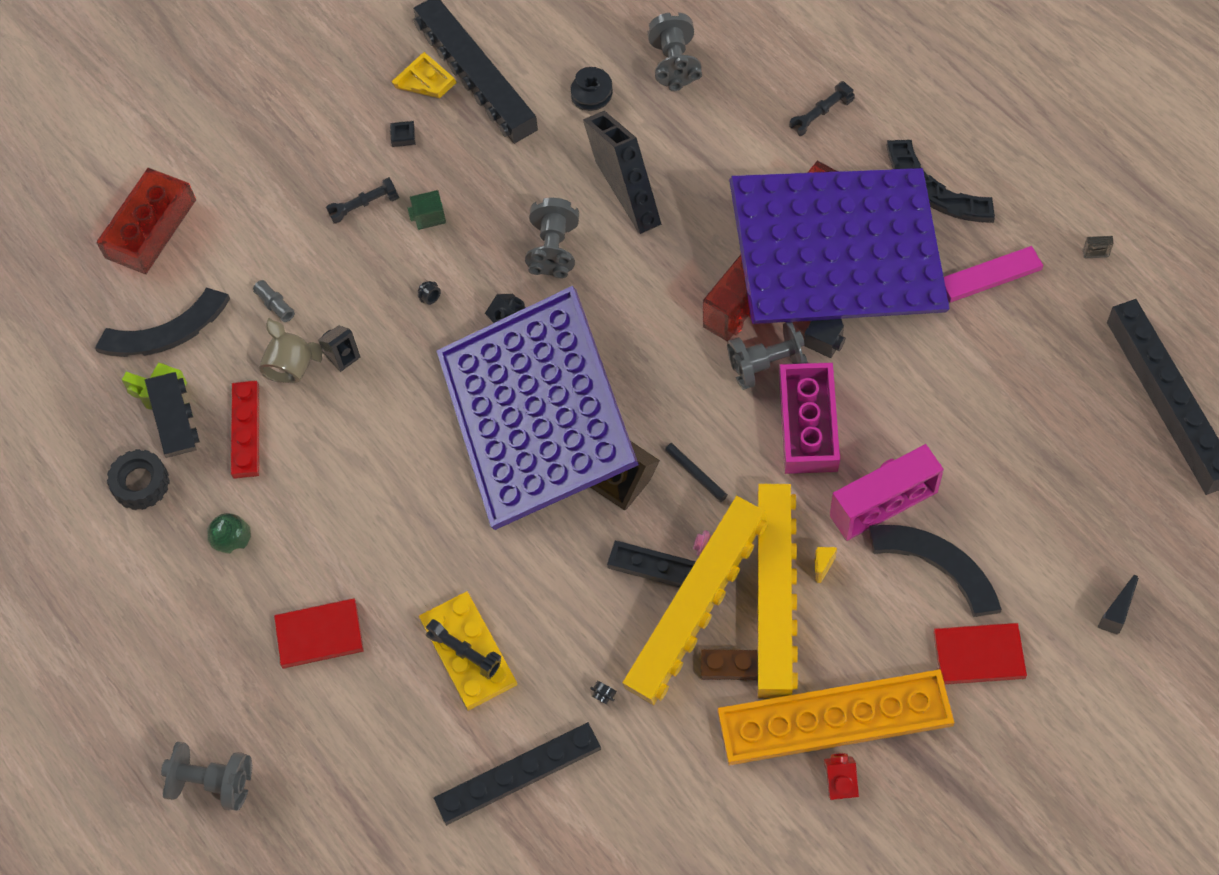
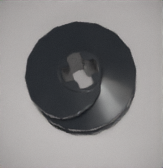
[570,67,613,111]

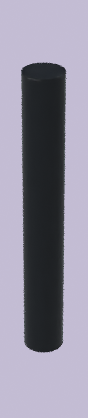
[665,443,728,502]

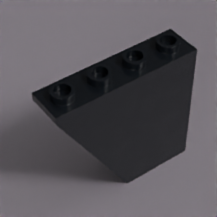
[583,110,662,234]

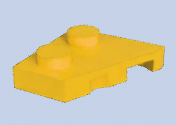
[392,52,457,98]

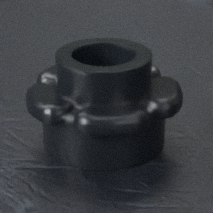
[418,281,441,305]
[590,680,617,705]

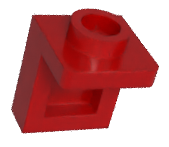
[824,753,859,800]

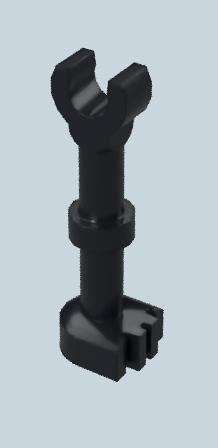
[789,81,855,136]
[326,177,399,224]
[426,619,501,680]

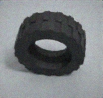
[107,449,170,510]

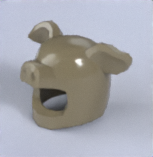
[259,318,322,383]

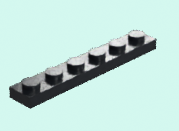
[433,722,601,826]

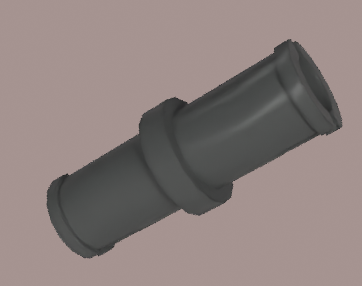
[253,280,295,322]

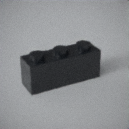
[144,372,200,458]

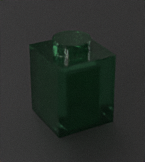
[407,190,446,230]

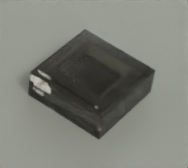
[1082,236,1114,258]

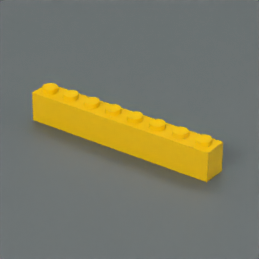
[758,484,798,699]
[622,495,768,706]

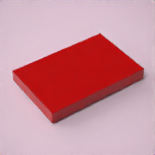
[274,598,364,669]
[933,623,1027,685]

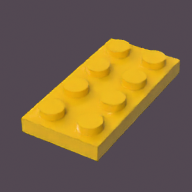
[419,591,517,711]

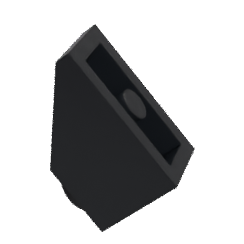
[804,319,846,358]
[318,325,361,372]

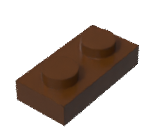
[701,649,758,680]

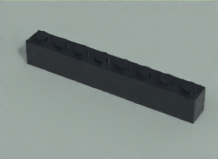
[413,0,538,144]
[1107,299,1219,495]

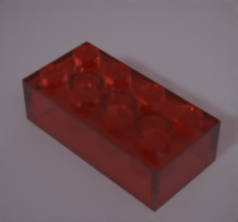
[96,167,196,275]

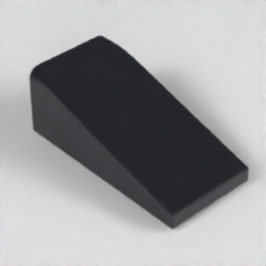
[1098,575,1139,635]

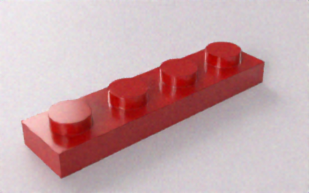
[231,381,259,479]

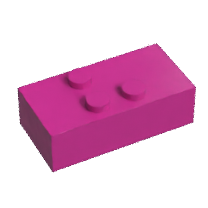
[779,363,840,474]
[829,444,944,541]

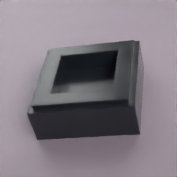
[390,121,416,147]

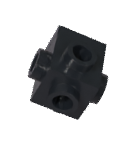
[485,293,526,323]

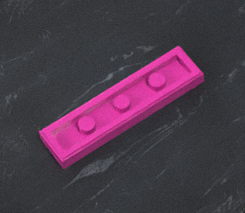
[944,246,1043,303]

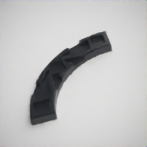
[886,140,995,223]
[95,287,230,357]
[868,525,1002,617]

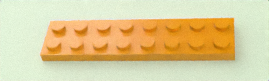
[718,669,955,766]

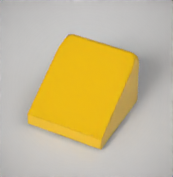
[814,547,837,583]

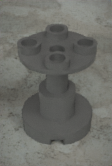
[647,13,702,91]
[525,198,579,278]
[727,322,808,390]
[161,741,252,811]

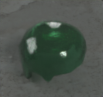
[207,513,251,554]

